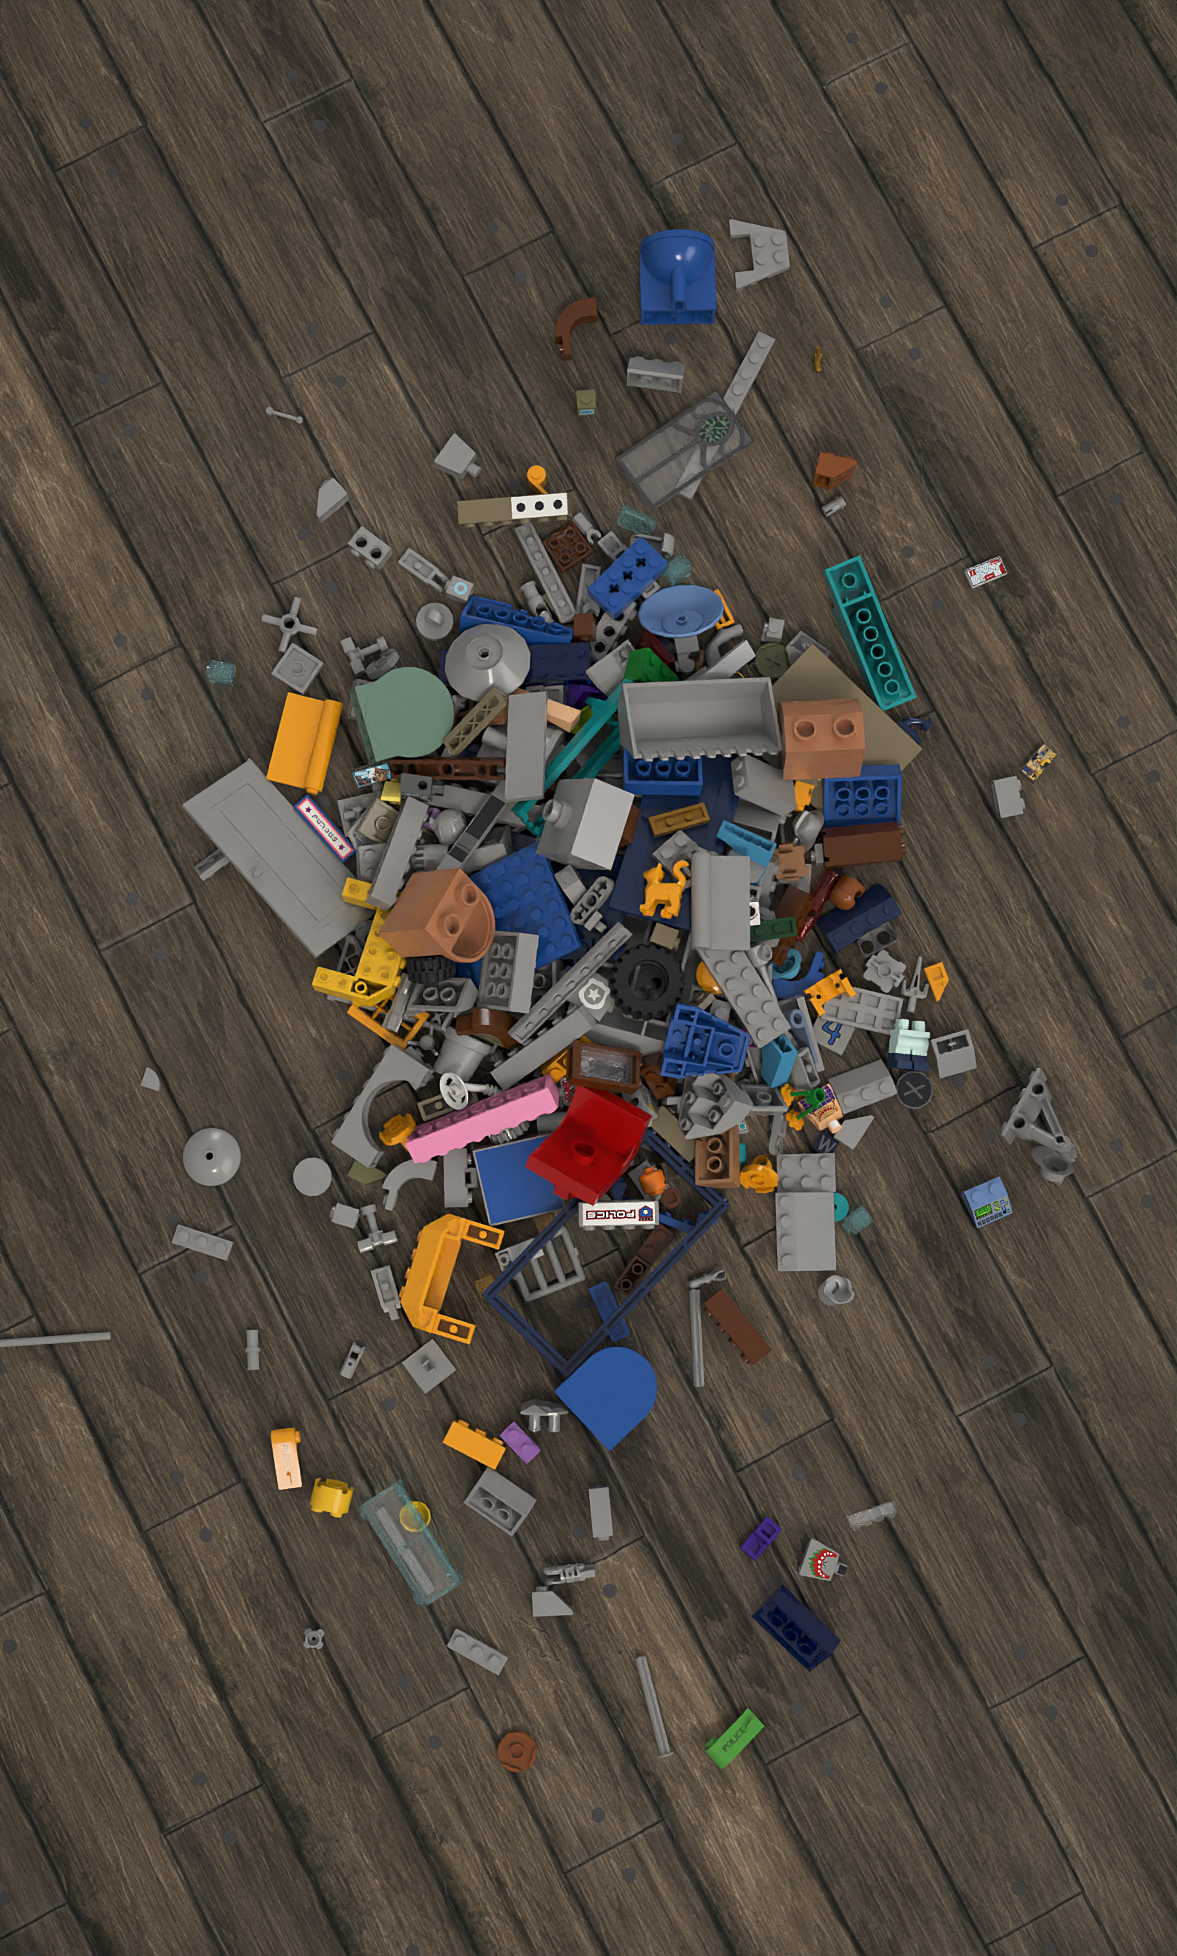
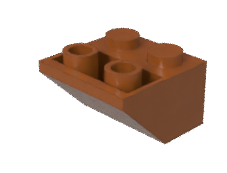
[812,452,857,490]

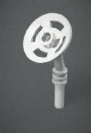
[440,1072,504,1110]

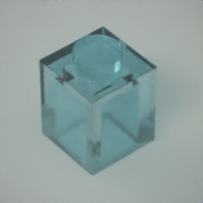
[663,555,692,586]
[206,660,236,687]
[842,1205,874,1235]

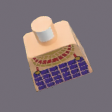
[798,1084,843,1133]

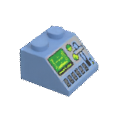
[961,1176,1012,1228]

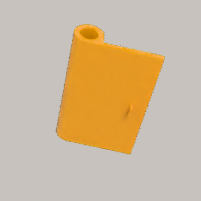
[266,692,343,795]

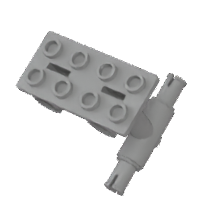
[1001,1068,1077,1163]

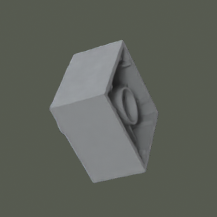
[536,778,634,870]

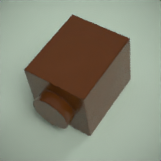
[574,613,597,644]

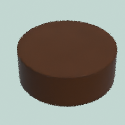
[661,1188,681,1209]

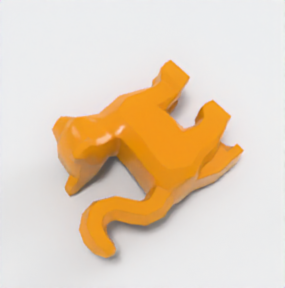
[640,860,689,919]

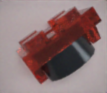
[634,630,676,668]

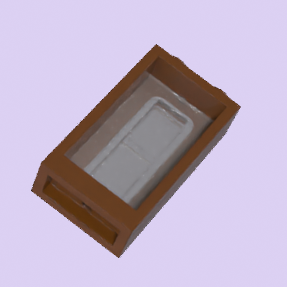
[566,1041,643,1095]

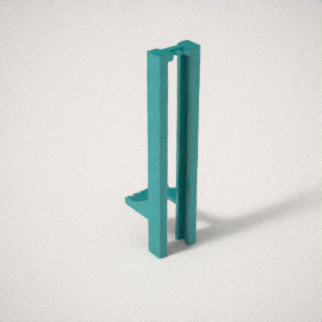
[511,679,634,838]

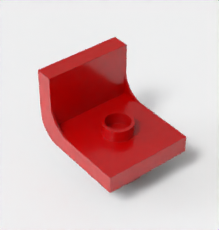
[525,1086,652,1206]

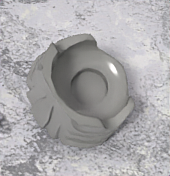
[818,1275,855,1306]

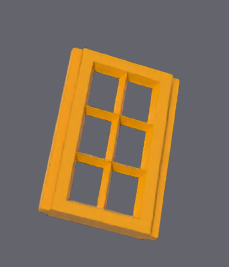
[347,991,429,1049]

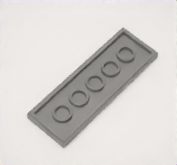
[505,691,548,802]

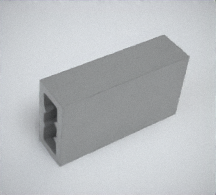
[731,755,797,816]

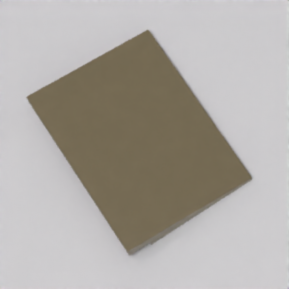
[759,644,922,814]

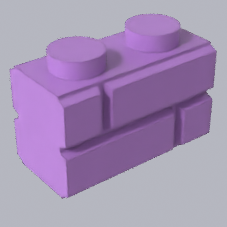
[499,1421,541,1464]

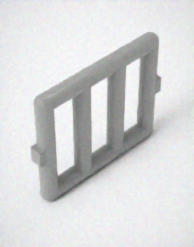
[506,1226,586,1302]

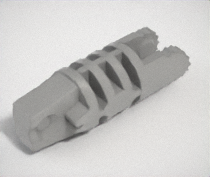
[544,1563,595,1585]

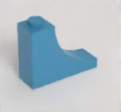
[716,820,777,886]
[761,1033,798,1088]

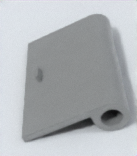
[691,850,750,950]

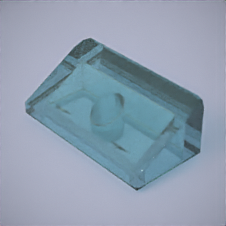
[616,505,659,536]

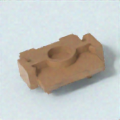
[773,841,809,882]

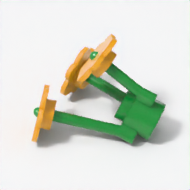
[780,1083,825,1131]

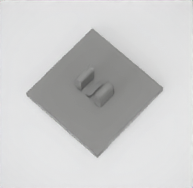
[402,1339,456,1394]

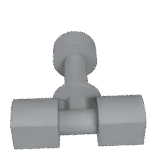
[340,636,389,677]
[357,1204,399,1253]

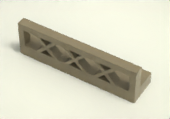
[442,687,508,758]

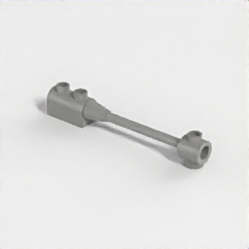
[744,941,821,1091]

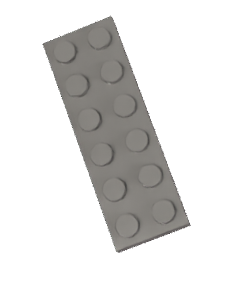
[696,950,791,1049]

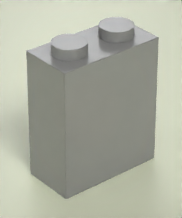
[589,1484,613,1541]

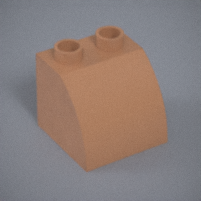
[778,698,866,780]

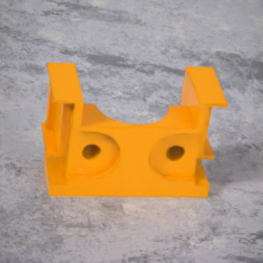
[802,969,857,1017]

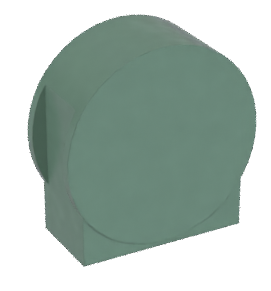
[348,667,454,765]

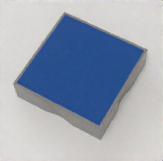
[472,1131,565,1226]

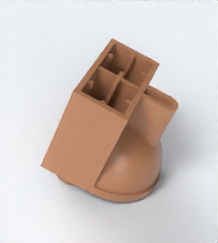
[378,868,495,963]

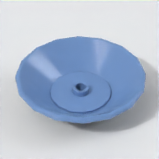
[638,585,724,639]

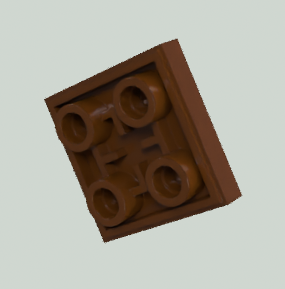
[542,521,594,573]

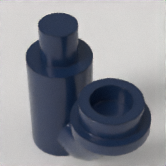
[897,718,933,745]

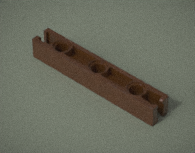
[389,756,506,780]

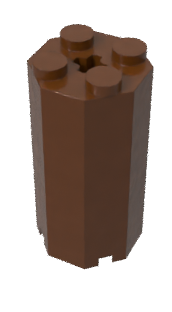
[820,821,906,869]

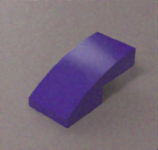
[740,1516,782,1561]

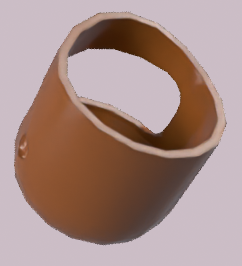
[830,876,865,910]

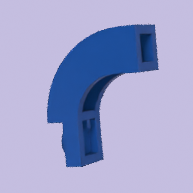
[772,951,825,1000]

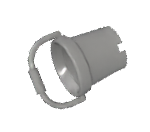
[433,1005,498,1083]

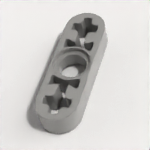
[570,876,615,925]

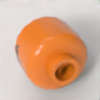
[639,1166,667,1197]

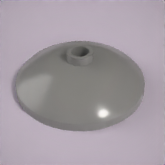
[183,1128,241,1186]

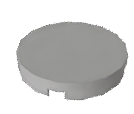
[293,1158,332,1196]

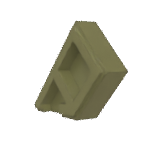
[347,1160,388,1185]

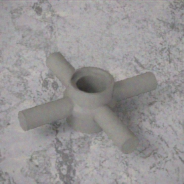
[262,597,318,653]

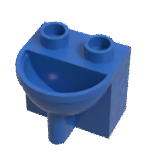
[639,229,716,325]

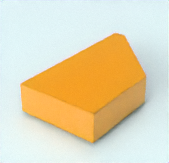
[923,962,949,1002]

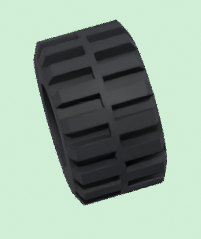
[405,955,456,984]

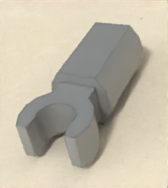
[572,512,601,545]

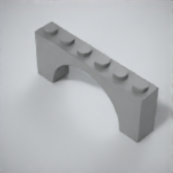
[331,1044,434,1168]

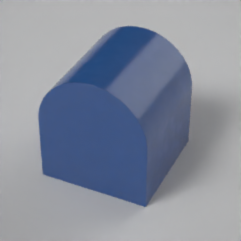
[554,1345,657,1451]

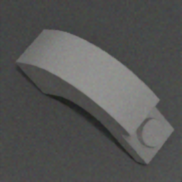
[382,1159,438,1211]

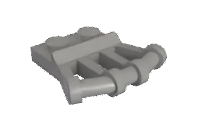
[652,830,720,892]

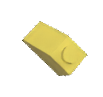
[381,779,404,809]

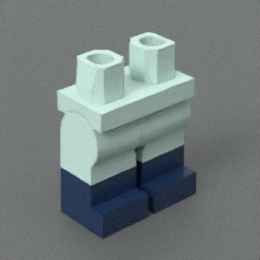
[887,1019,930,1071]

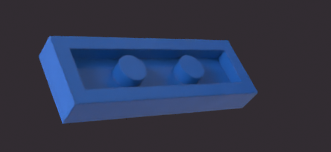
[589,1281,630,1342]

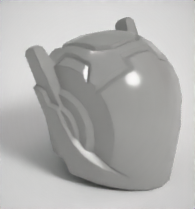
[429,809,468,845]

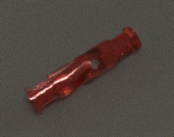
[796,869,841,944]

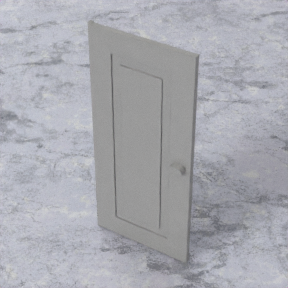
[182,758,376,958]

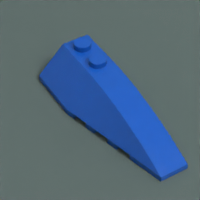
[459,595,574,646]

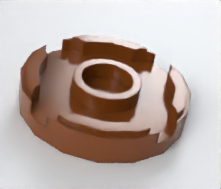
[497,1730,537,1772]

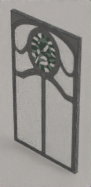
[615,390,754,511]

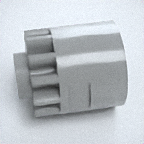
[411,844,453,873]

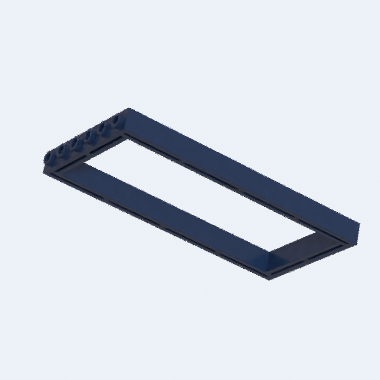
[481,1126,730,1379]

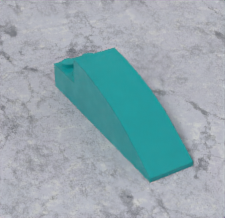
[821,555,917,711]

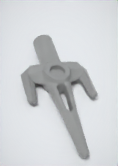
[901,956,929,1013]

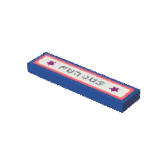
[293,794,356,863]

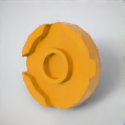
[379,1113,416,1152]
[740,1155,779,1193]

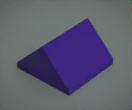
[566,684,608,710]

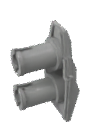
[520,1398,568,1432]

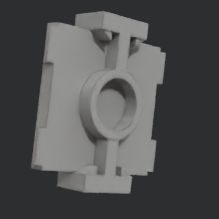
[863,949,906,993]

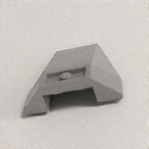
[585,640,635,697]

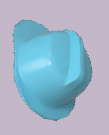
[767,949,801,980]

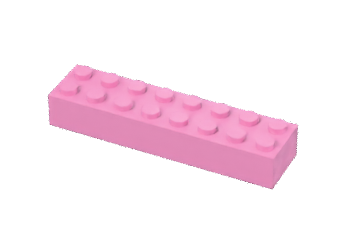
[405,1073,560,1164]

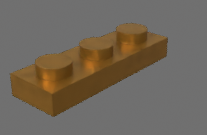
[648,802,710,838]

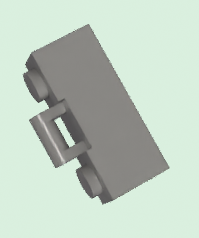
[443,1148,478,1208]

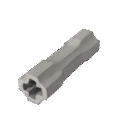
[382,973,416,1033]

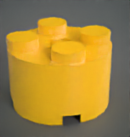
[310,1478,354,1517]

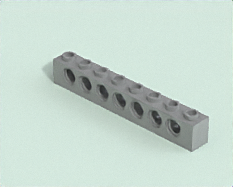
[548,602,638,732]

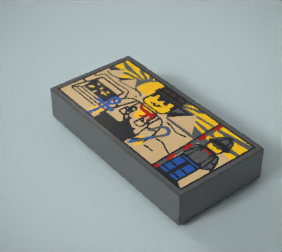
[1019,743,1058,784]

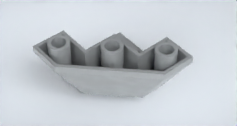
[678,1073,753,1139]

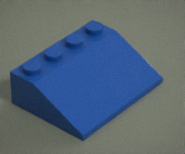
[822,764,902,829]

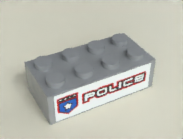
[578,1199,659,1230]

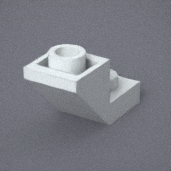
[495,1237,544,1271]

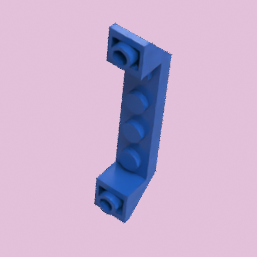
[611,1178,718,1234]

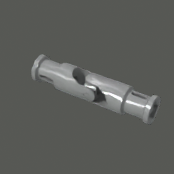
[520,581,568,655]

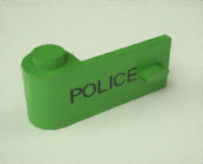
[704,1708,764,1769]

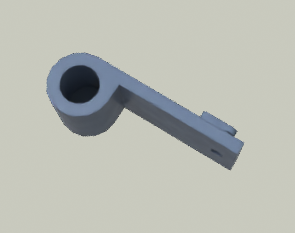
[782,1009,818,1064]

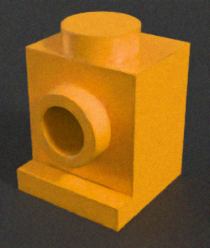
[794,780,815,812]

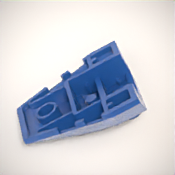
[660,1003,751,1079]

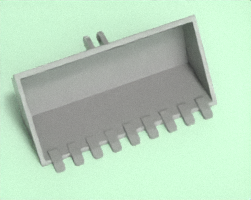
[617,677,783,761]

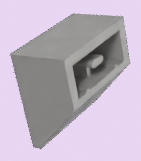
[929,1029,977,1079]

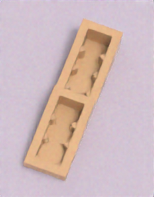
[510,688,581,733]

